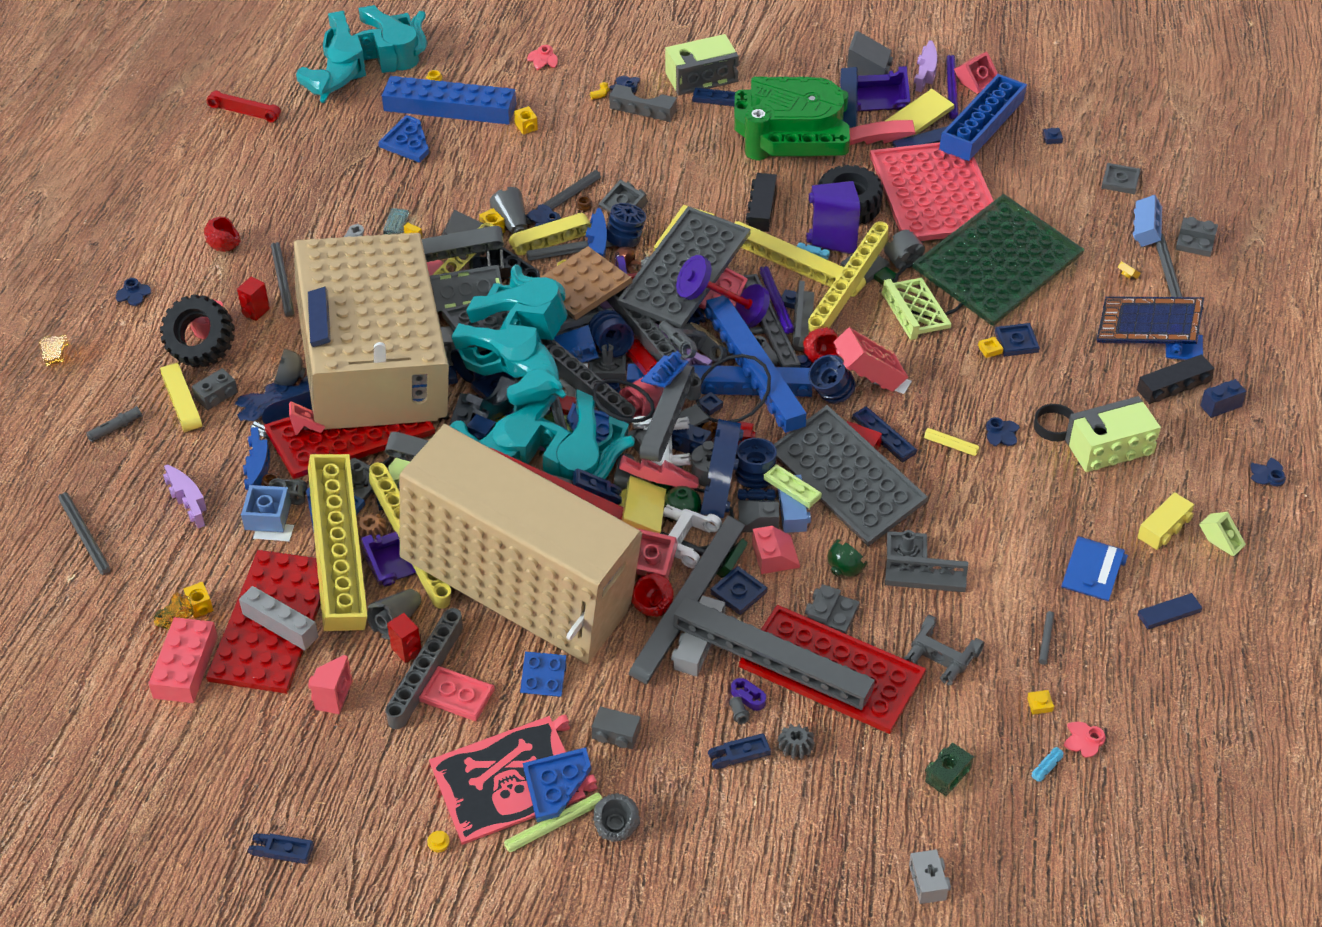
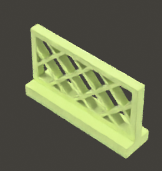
[882,278,951,340]

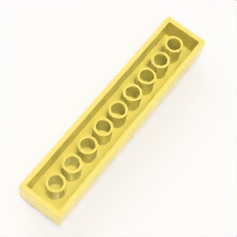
[308,454,367,631]

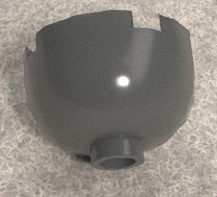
[274,348,306,386]

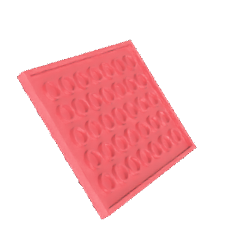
[869,142,1005,241]

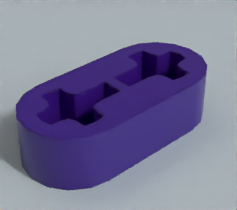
[731,678,766,711]

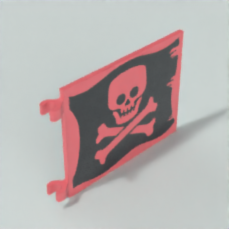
[429,714,598,845]

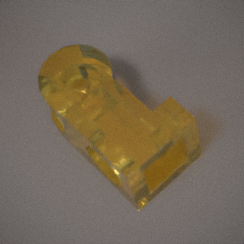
[154,592,195,630]

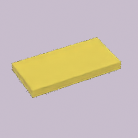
[885,89,954,139]
[622,475,666,533]

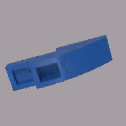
[585,208,607,258]
[243,427,270,490]

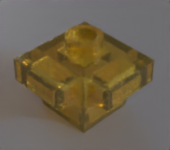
[39,334,69,366]

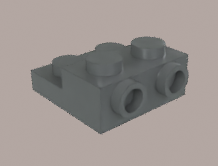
[599,179,648,213]
[1175,217,1218,257]
[805,584,860,634]

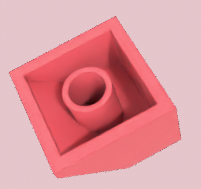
[954,51,998,94]
[752,526,800,574]
[308,655,353,714]

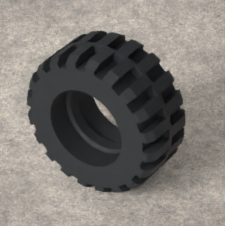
[818,165,883,226]
[160,294,235,368]

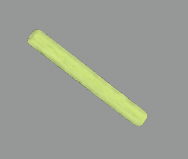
[504,793,603,852]

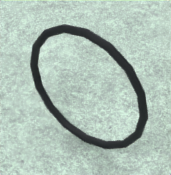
[592,379,655,423]

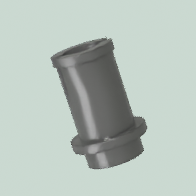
[729,697,750,724]

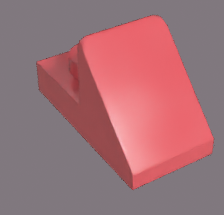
[289,402,325,435]

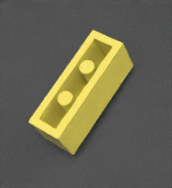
[1137,492,1194,550]

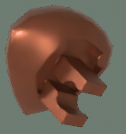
[614,247,641,273]

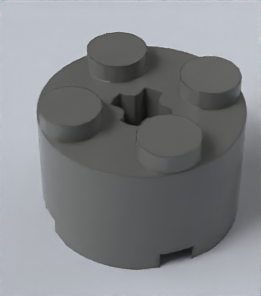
[884,230,925,271]
[691,441,714,487]

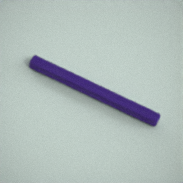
[946,55,958,119]
[760,266,794,334]

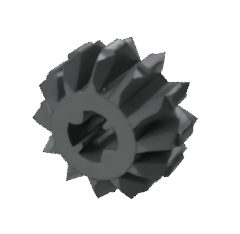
[778,723,815,760]

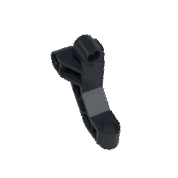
[469,247,540,279]

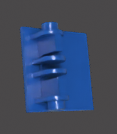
[1166,324,1203,360]
[554,325,599,363]
[640,351,689,388]
[520,651,567,697]

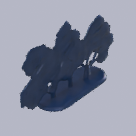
[235,375,312,425]

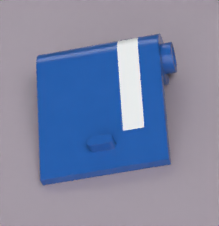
[1061,536,1128,602]

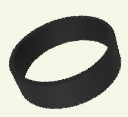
[1034,404,1074,442]

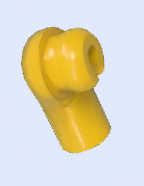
[590,82,610,100]

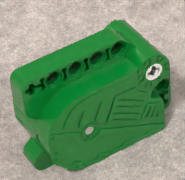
[734,77,850,161]

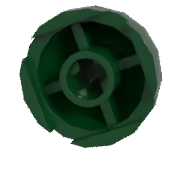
[664,486,702,523]
[827,539,867,578]

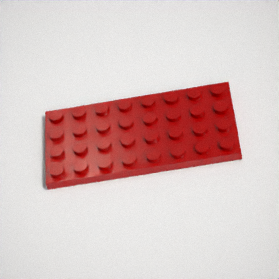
[264,417,435,479]
[206,550,321,694]
[739,605,926,734]

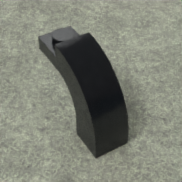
[466,376,517,420]

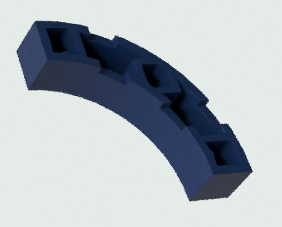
[700,419,744,519]

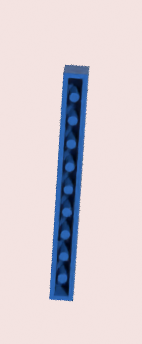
[704,295,807,433]
[627,364,812,397]

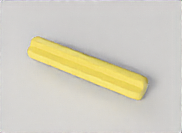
[924,428,979,456]

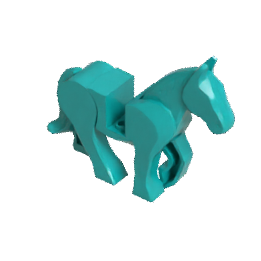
[296,5,427,103]
[452,264,567,406]
[450,381,635,481]

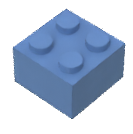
[241,485,291,532]

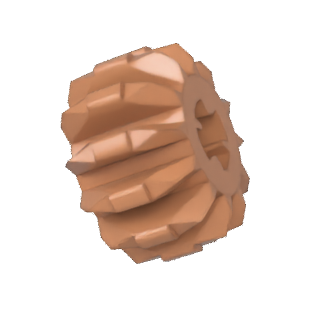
[357,512,387,542]

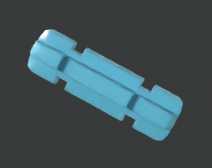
[797,242,830,260]
[1032,747,1064,782]

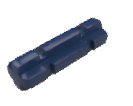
[738,489,776,500]

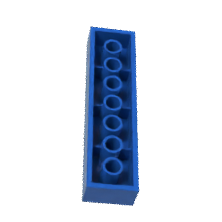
[939,74,1027,161]
[382,76,517,125]

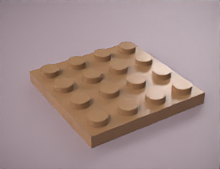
[541,246,633,320]

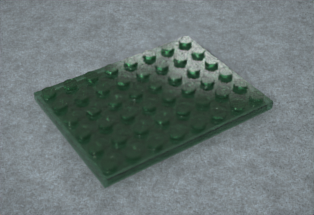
[912,194,1084,326]

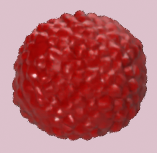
[204,216,241,252]
[803,327,839,363]
[632,573,674,617]

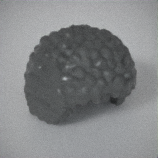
[594,793,640,842]

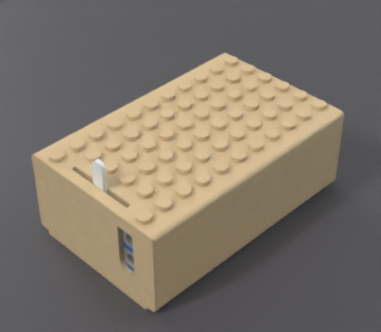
[294,233,449,430]
[399,424,642,664]

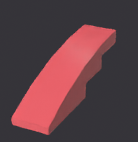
[849,120,916,146]
[619,455,699,488]

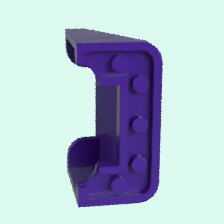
[840,66,911,111]
[806,181,860,254]
[360,531,416,587]

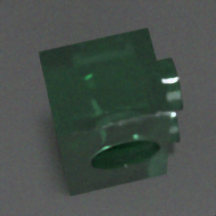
[925,742,974,796]

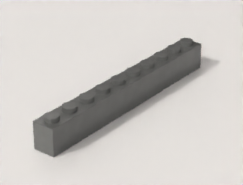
[673,597,875,710]

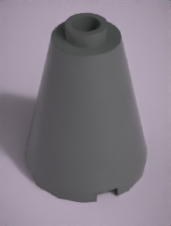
[490,187,527,234]
[367,589,422,640]

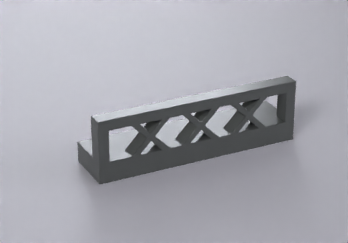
[792,281,814,352]
[885,555,968,592]

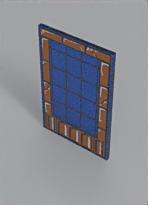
[1097,297,1204,344]

